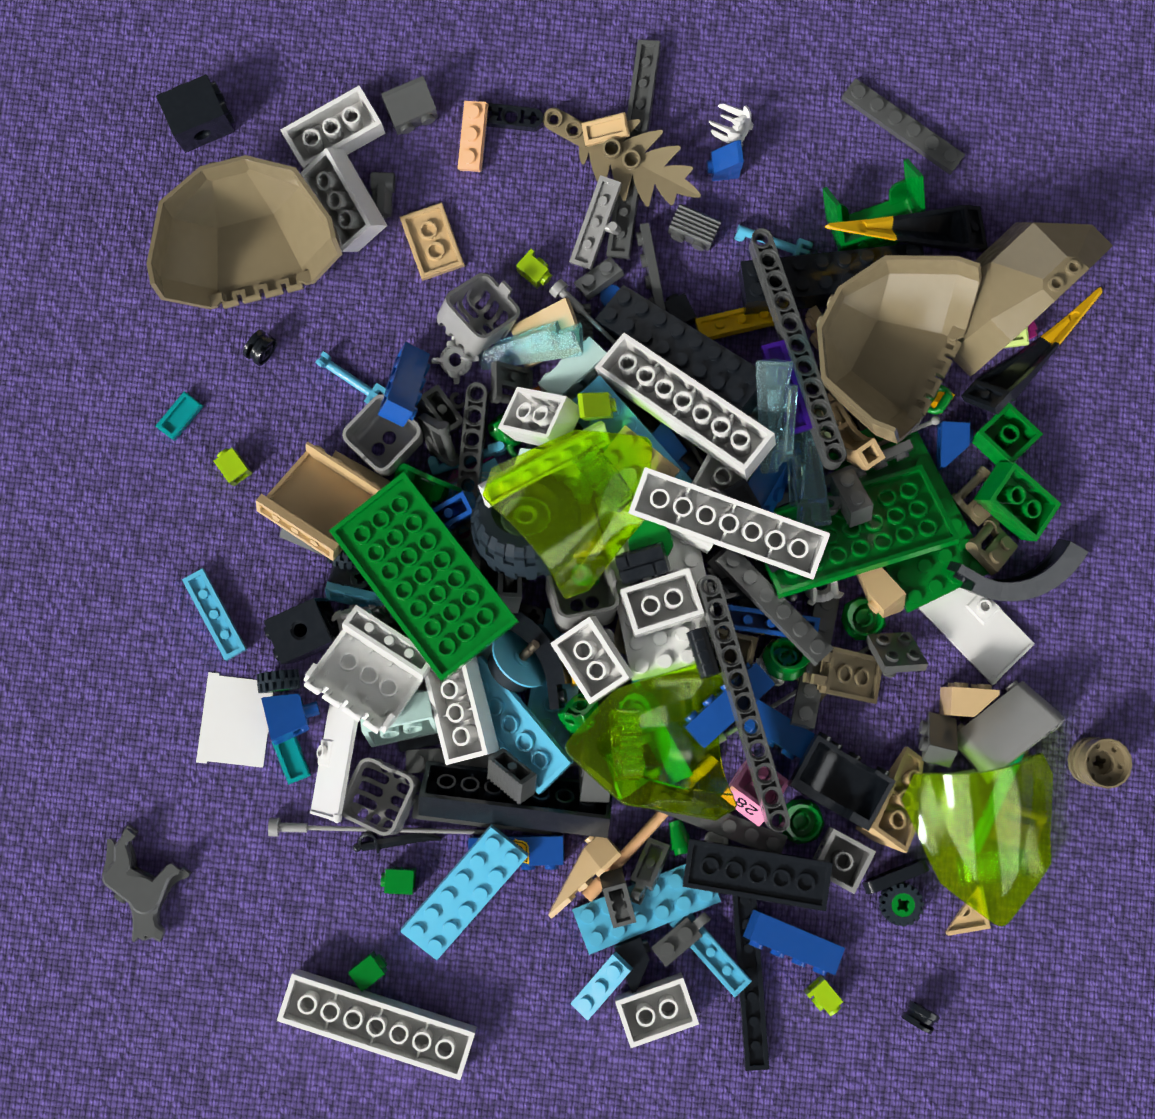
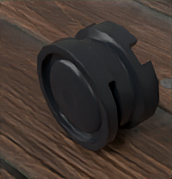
[243,330,277,366]
[901,1000,940,1034]

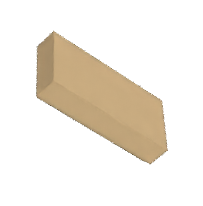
[581,112,630,147]

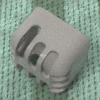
[437,273,520,357]
[342,758,421,836]

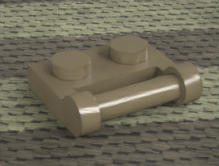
[951,466,991,528]
[965,517,1018,576]

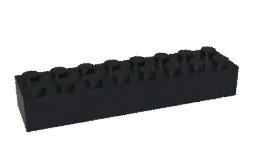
[738,244,924,315]
[595,285,772,416]
[418,761,613,838]

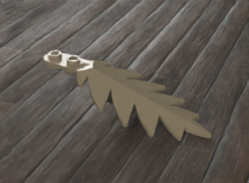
[543,108,701,207]

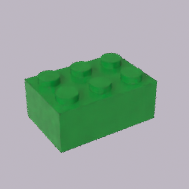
[974,462,1061,541]

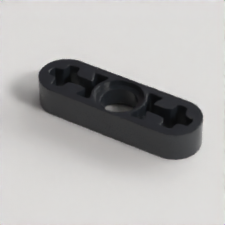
[486,103,543,132]
[862,858,930,894]

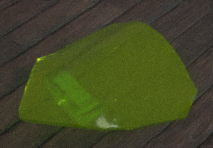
[482,430,652,599]
[565,663,737,821]
[902,753,1053,926]

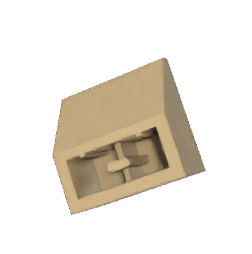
[939,682,1000,717]

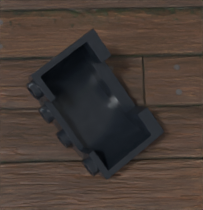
[787,731,896,831]

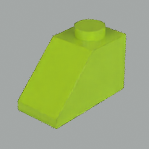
[577,392,617,421]

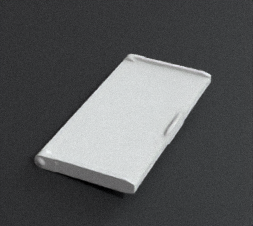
[919,588,1035,685]
[310,704,358,823]

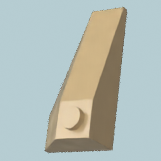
[857,567,906,618]
[856,747,924,853]
[548,836,622,919]

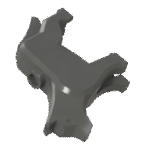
[102,825,192,942]

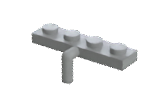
[569,175,623,270]

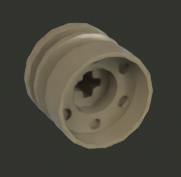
[1067,737,1132,789]

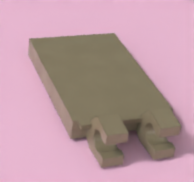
[802,646,882,704]

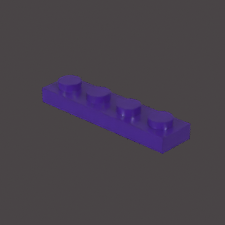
[760,340,813,436]

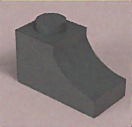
[600,867,636,929]

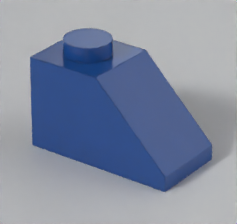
[706,140,744,181]
[936,421,973,471]

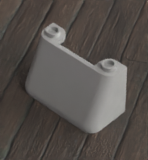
[957,680,1066,784]

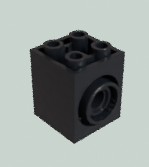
[156,74,235,153]
[263,598,340,664]

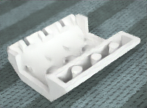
[304,605,430,734]

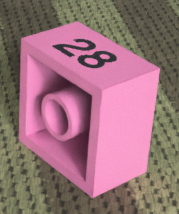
[721,754,789,826]

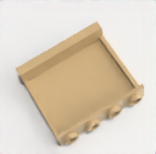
[256,442,382,561]

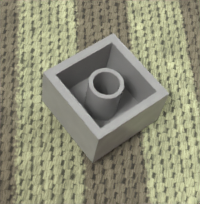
[812,827,876,894]

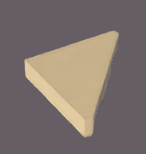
[946,884,991,936]

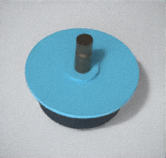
[488,631,546,692]

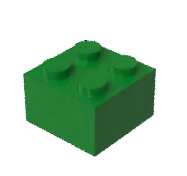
[972,403,1043,465]

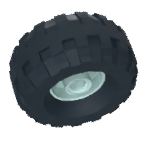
[471,476,582,580]

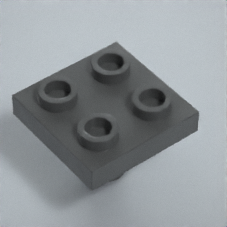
[865,632,928,678]

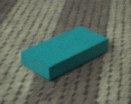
[155,391,204,441]
[272,736,311,785]

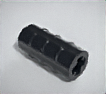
[686,627,721,679]

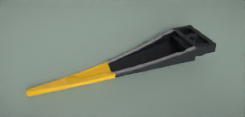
[825,205,988,253]
[961,287,1103,414]

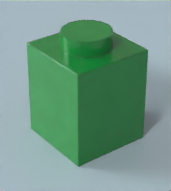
[381,867,416,895]
[348,951,387,992]

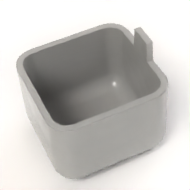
[342,394,424,477]
[545,555,619,633]

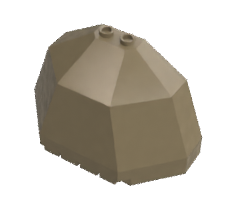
[146,155,342,310]
[952,222,1113,377]
[816,255,982,444]

